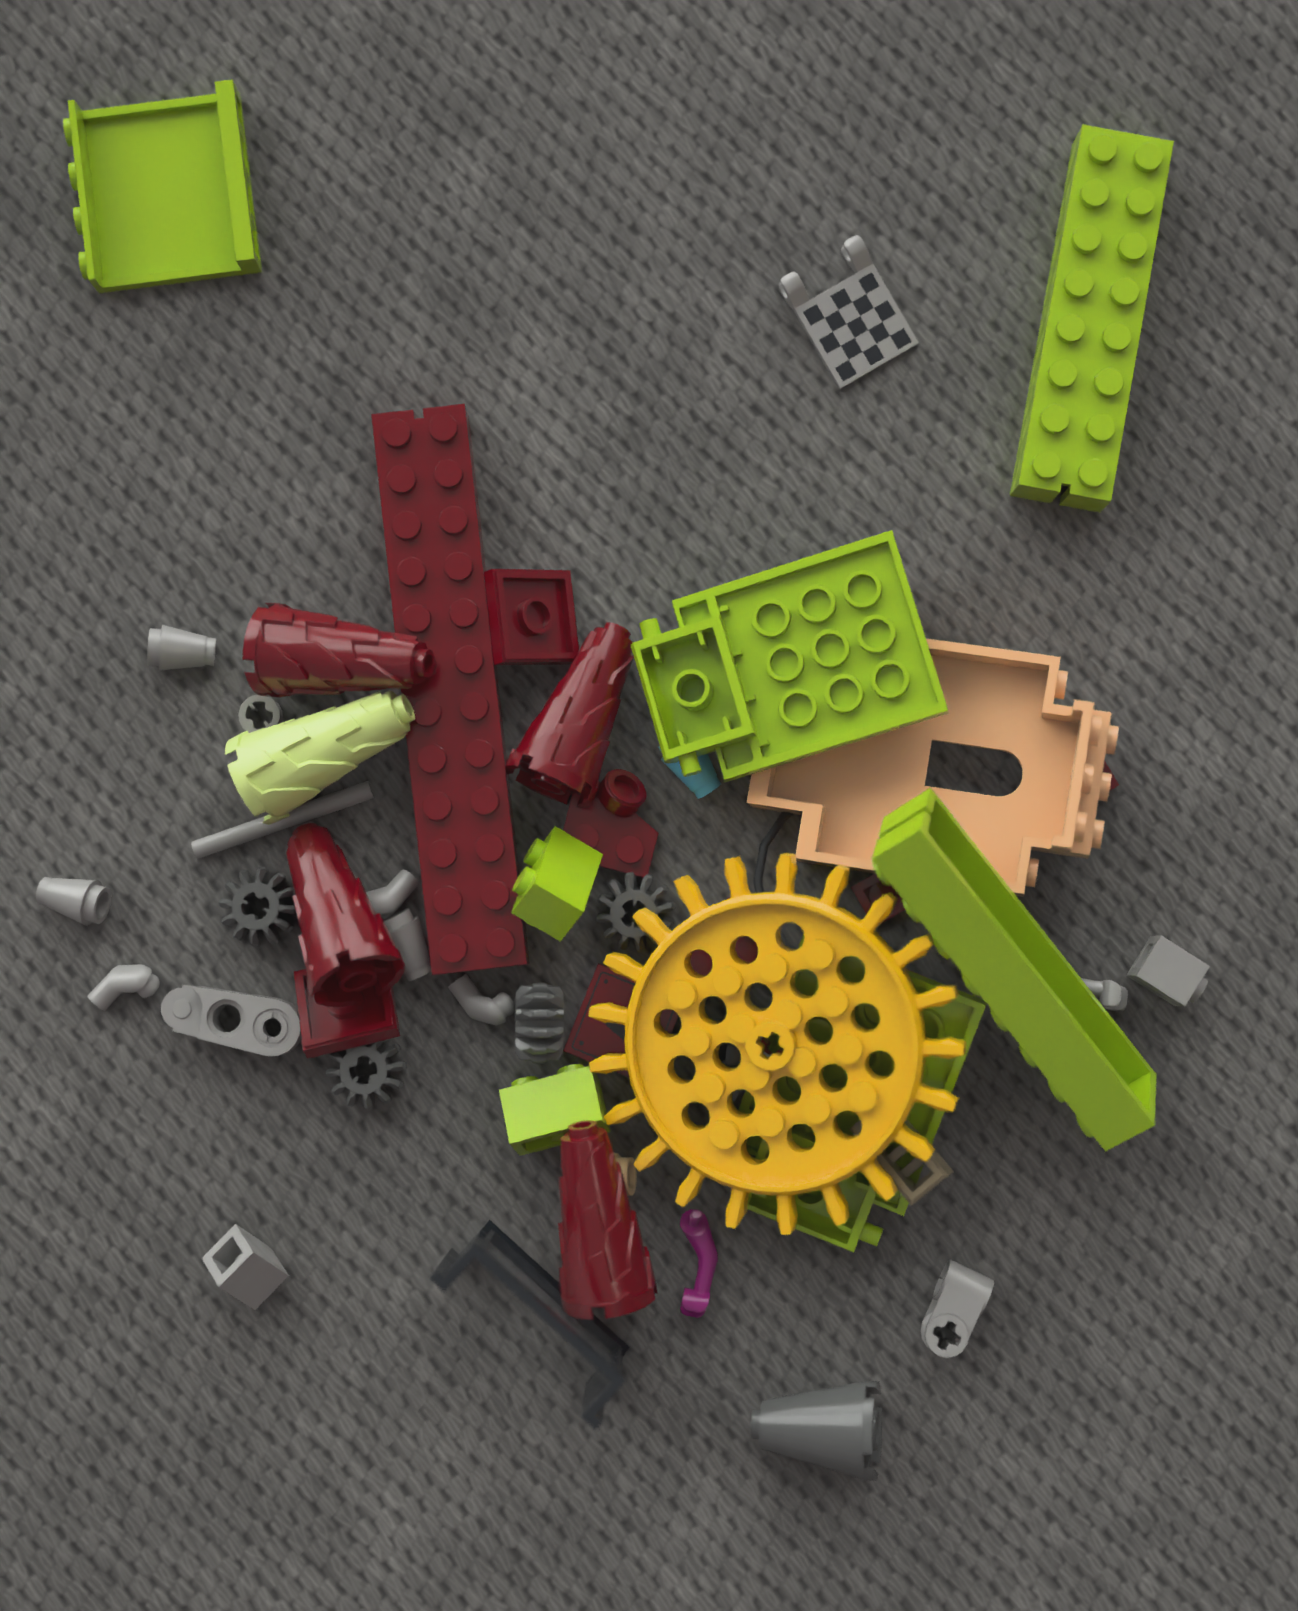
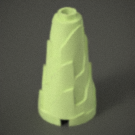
[225,691,415,825]

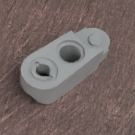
[161,984,301,1056]

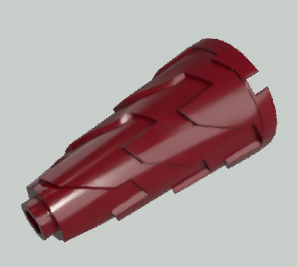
[243,603,435,698]
[505,622,634,808]
[286,823,405,1007]
[558,1120,658,1320]

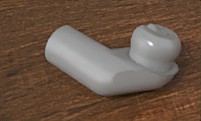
[366,870,419,920]
[87,964,160,1011]

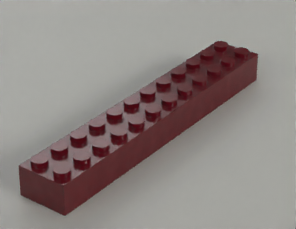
[371,404,530,975]

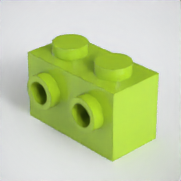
[511,826,603,942]
[499,1064,611,1156]

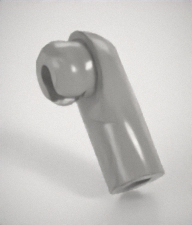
[448,974,515,1026]

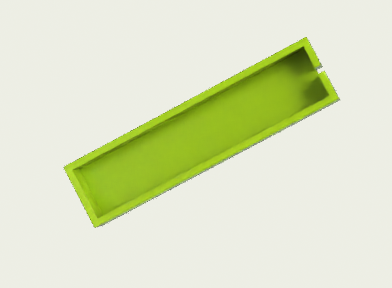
[1010,124,1174,512]
[872,788,1156,1151]

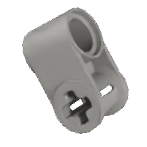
[920,1259,994,1358]

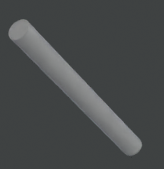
[191,781,374,859]

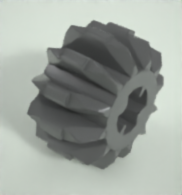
[218,867,297,947]
[596,872,676,952]
[515,983,564,1063]
[325,1040,407,1110]

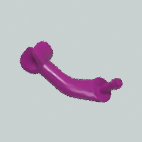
[680,1209,718,1318]

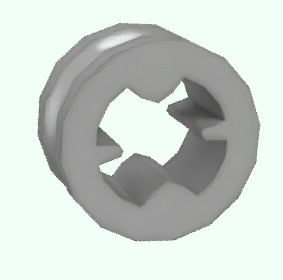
[238,695,284,733]

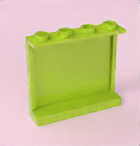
[63,79,262,293]

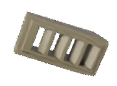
[850,1119,954,1206]

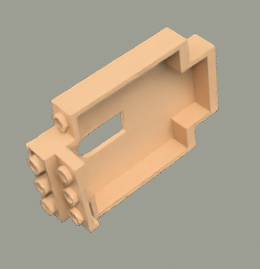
[747,638,1119,897]

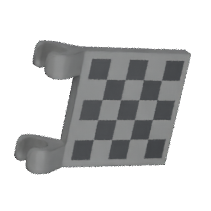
[778,235,919,390]

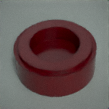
[597,769,646,816]

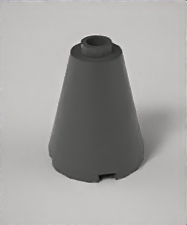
[751,1380,882,1481]

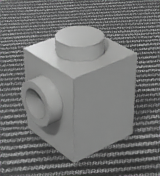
[1126,935,1210,1007]
[201,1224,289,1310]

